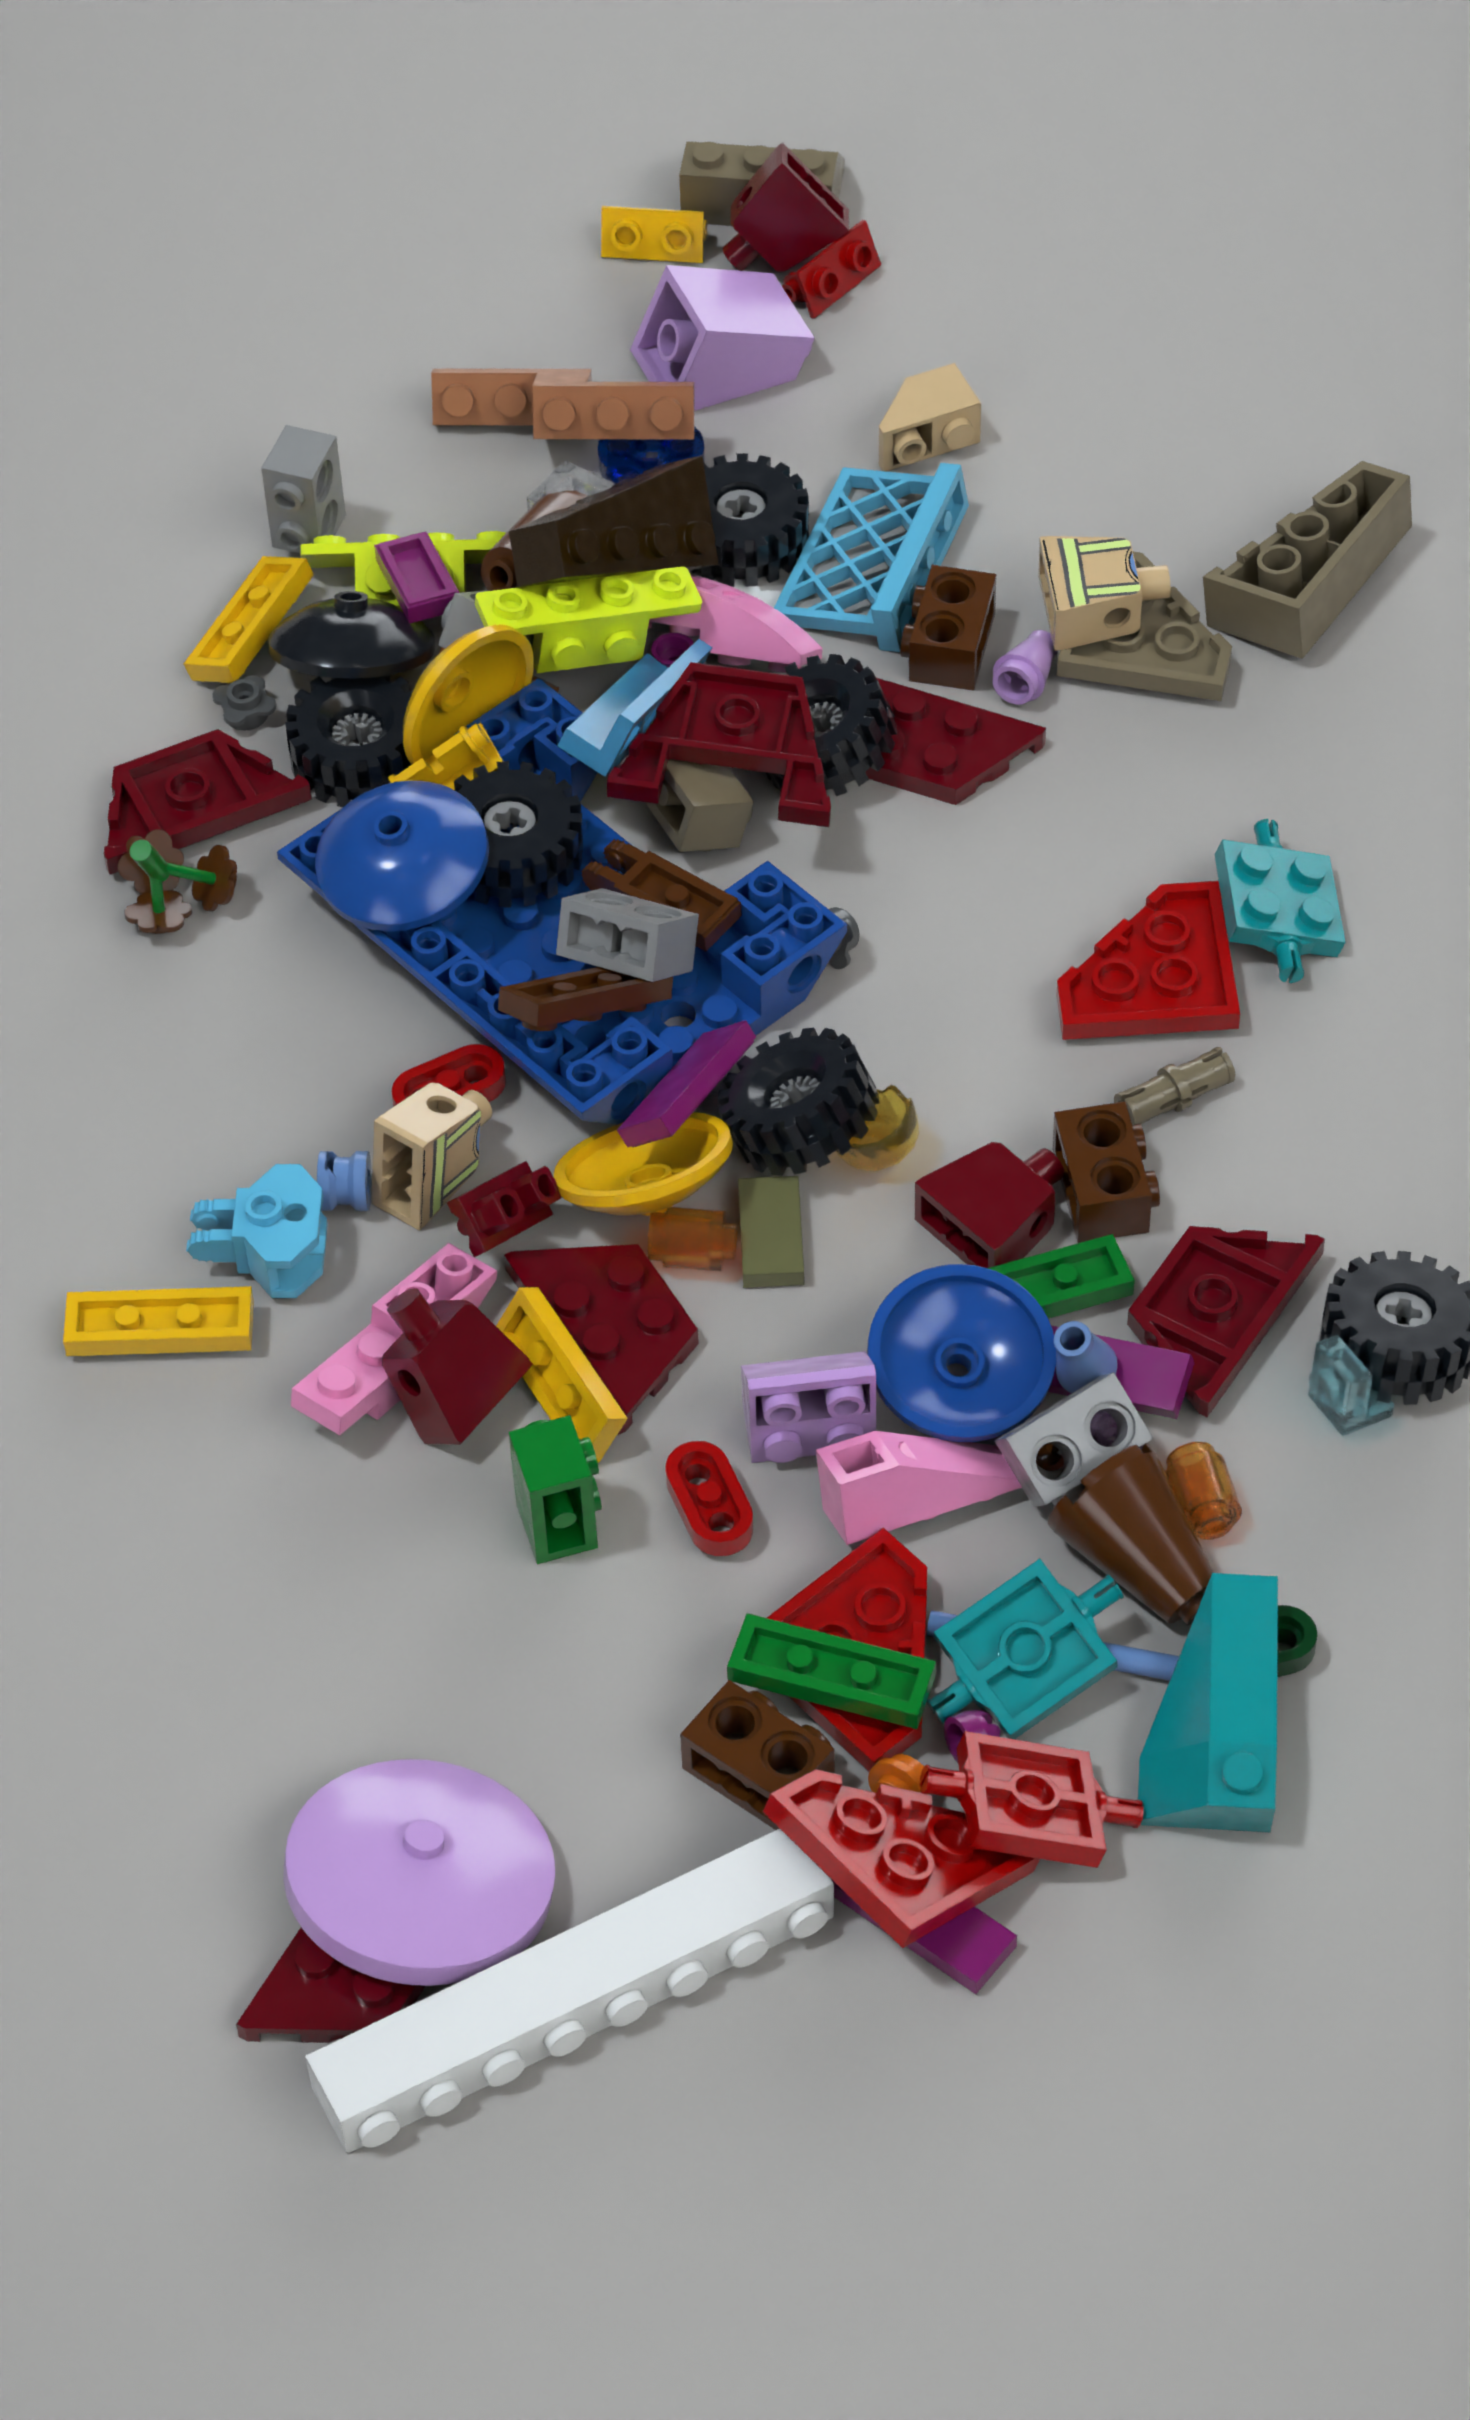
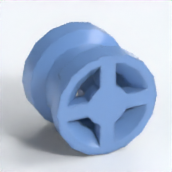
[317,1151,372,1211]

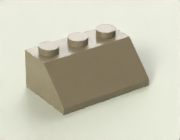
[679,141,845,226]

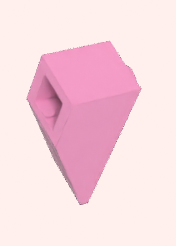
[816,1431,1022,1545]

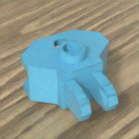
[186,1164,328,1298]

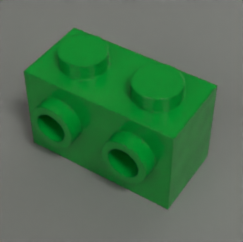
[508,1415,602,1564]

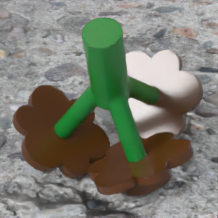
[117,829,237,934]

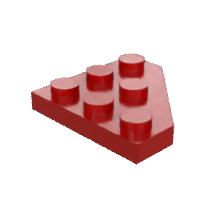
[1056,881,1240,1040]
[767,1527,928,1771]
[763,1769,1040,1948]

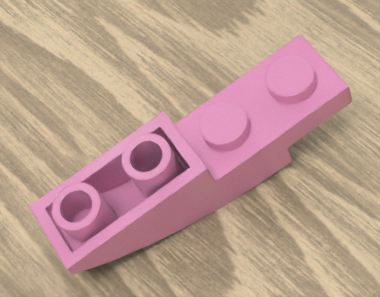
[648,575,823,673]
[291,1243,497,1435]

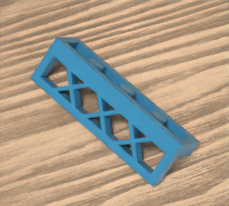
[557,639,713,777]

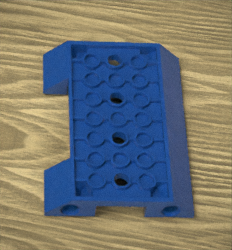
[277,678,847,1125]

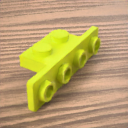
[300,531,506,608]
[475,567,702,674]

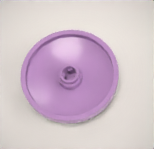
[284,1759,555,1986]

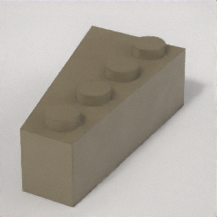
[1203,461,1412,659]

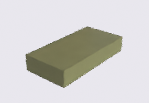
[738,1176,804,1288]

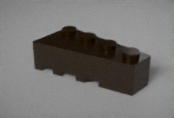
[509,455,719,587]

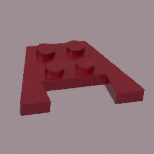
[607,662,831,827]

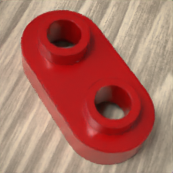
[392,1044,506,1107]
[665,1441,753,1556]

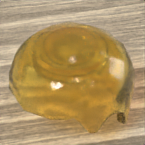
[836,1085,919,1172]

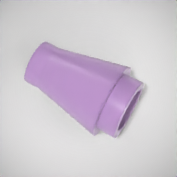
[993,630,1058,705]

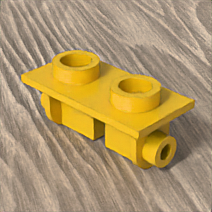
[601,206,707,263]
[388,723,504,790]

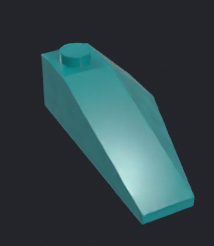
[1138,1573,1278,1833]

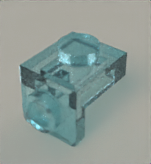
[1308,1335,1394,1436]

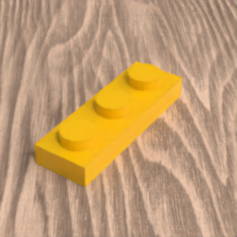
[183,556,314,683]
[63,1286,254,1356]
[496,1287,628,1463]

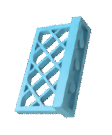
[774,463,969,652]

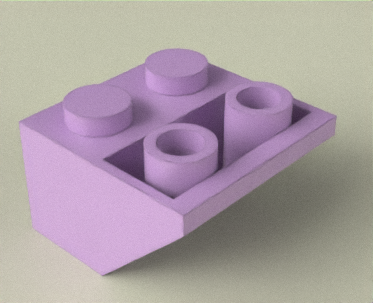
[741,1351,876,1463]

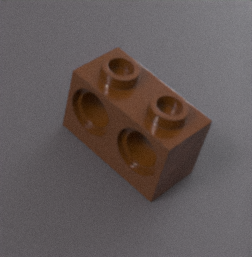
[900,565,997,691]
[1052,1101,1160,1243]
[680,1680,835,1830]

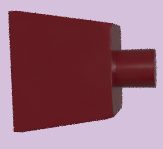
[722,142,849,272]
[915,1142,1064,1268]
[382,1288,533,1445]

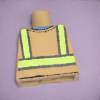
[1038,536,1171,651]
[372,1083,492,1231]

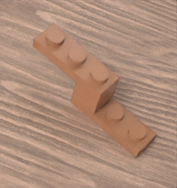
[431,369,695,439]

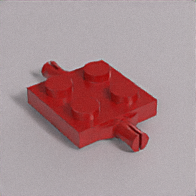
[919,1731,1144,1868]

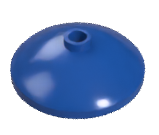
[315,780,489,931]
[867,1264,1056,1442]

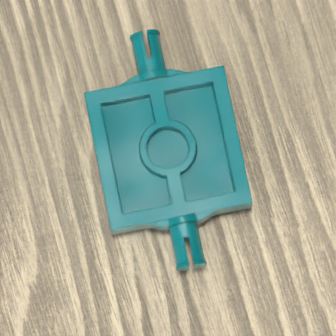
[1214,819,1346,983]
[927,1558,1124,1739]

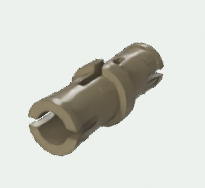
[1114,1047,1235,1125]

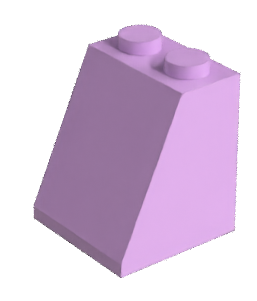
[630,265,814,411]

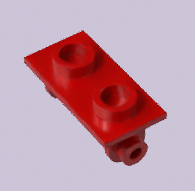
[782,220,881,319]

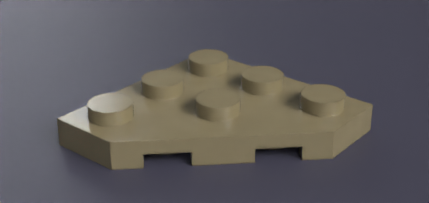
[1057,551,1232,701]

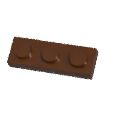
[498,967,673,1031]

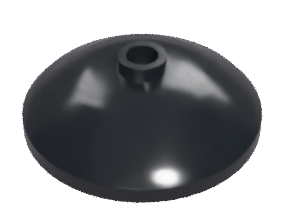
[268,591,435,678]

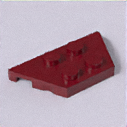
[866,678,1046,805]
[104,729,312,875]
[1127,1226,1325,1418]
[504,1244,699,1435]
[236,1927,425,2043]

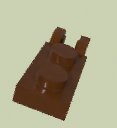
[581,839,742,951]

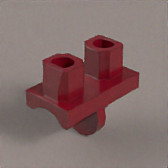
[447,1161,562,1257]

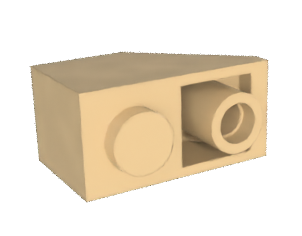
[879,363,981,471]

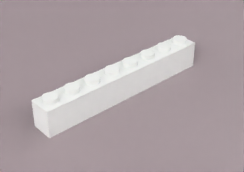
[305,1828,834,2154]

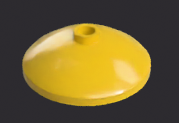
[403,624,534,764]
[553,1112,733,1216]

